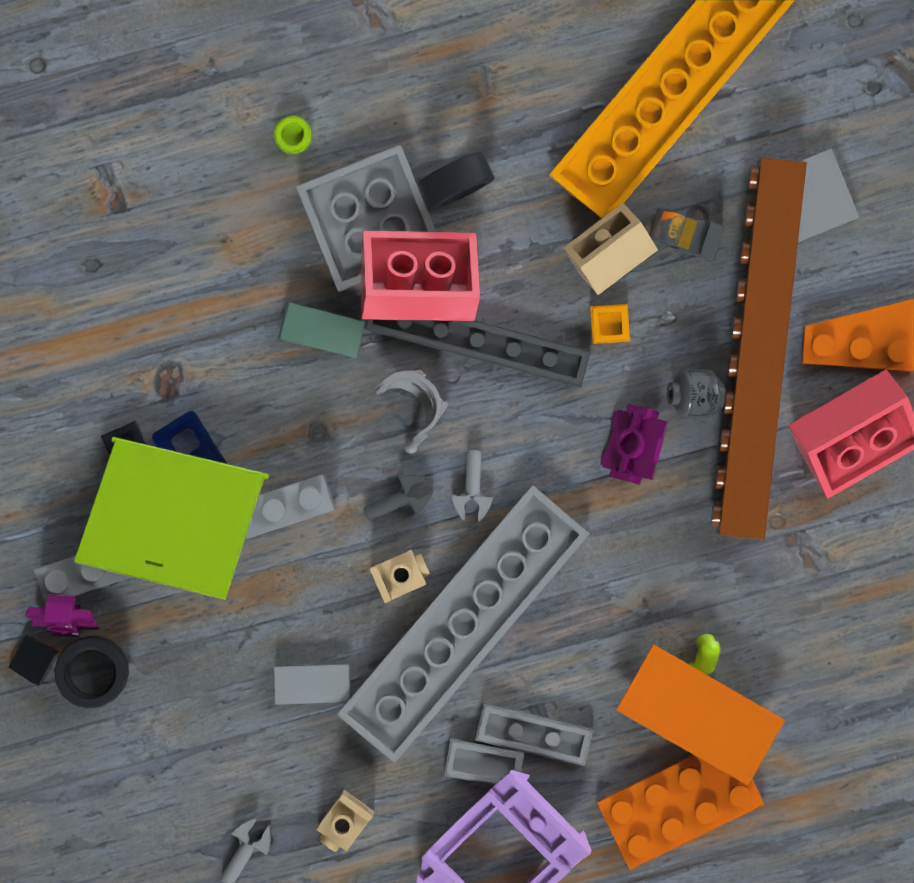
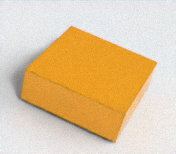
[590,304,630,344]

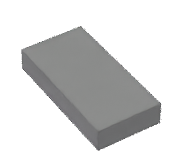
[274,663,351,705]
[444,738,524,785]

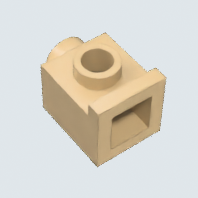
[370,549,430,603]
[316,789,374,852]

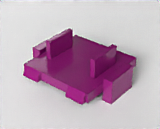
[600,404,668,485]
[25,595,100,638]

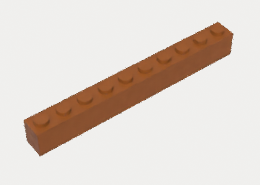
[711,157,807,540]

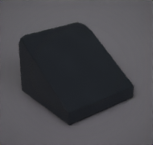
[8,634,60,686]

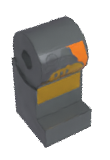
[649,208,725,261]

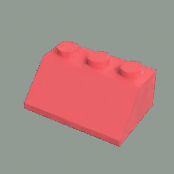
[360,231,480,321]
[788,369,914,499]

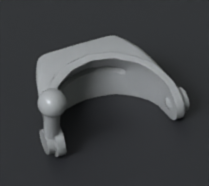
[375,370,449,454]

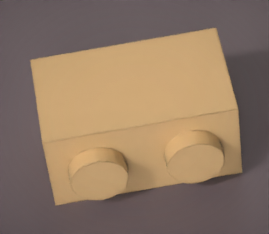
[563,203,658,295]

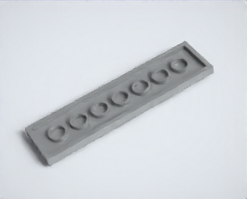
[337,485,590,763]

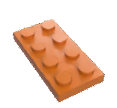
[596,754,765,870]

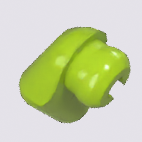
[689,634,721,675]

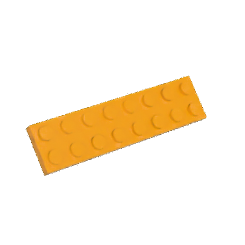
[549,0,795,219]

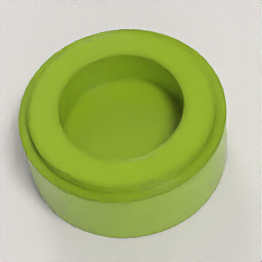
[274,116,312,155]

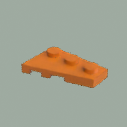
[801,299,914,372]

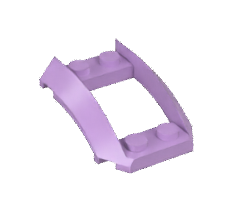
[416,770,591,883]

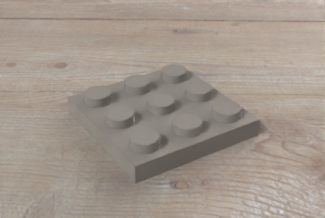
[296,144,436,292]

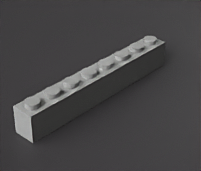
[34,474,336,603]

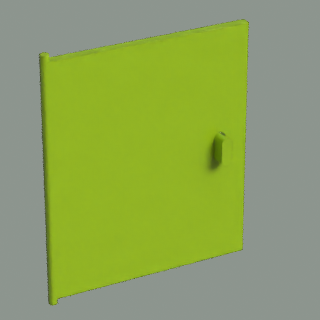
[74,437,269,600]

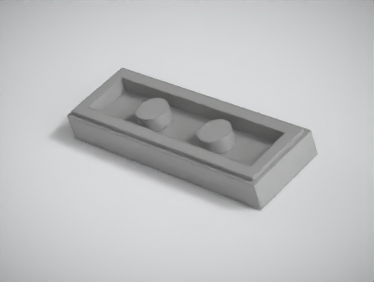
[475,703,593,766]

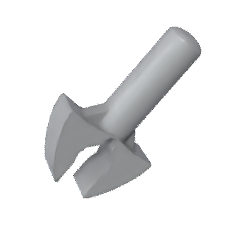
[452,450,493,522]
[221,817,271,883]

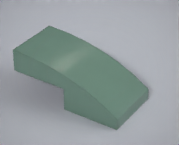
[278,302,365,358]

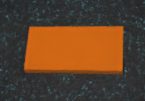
[616,644,785,786]

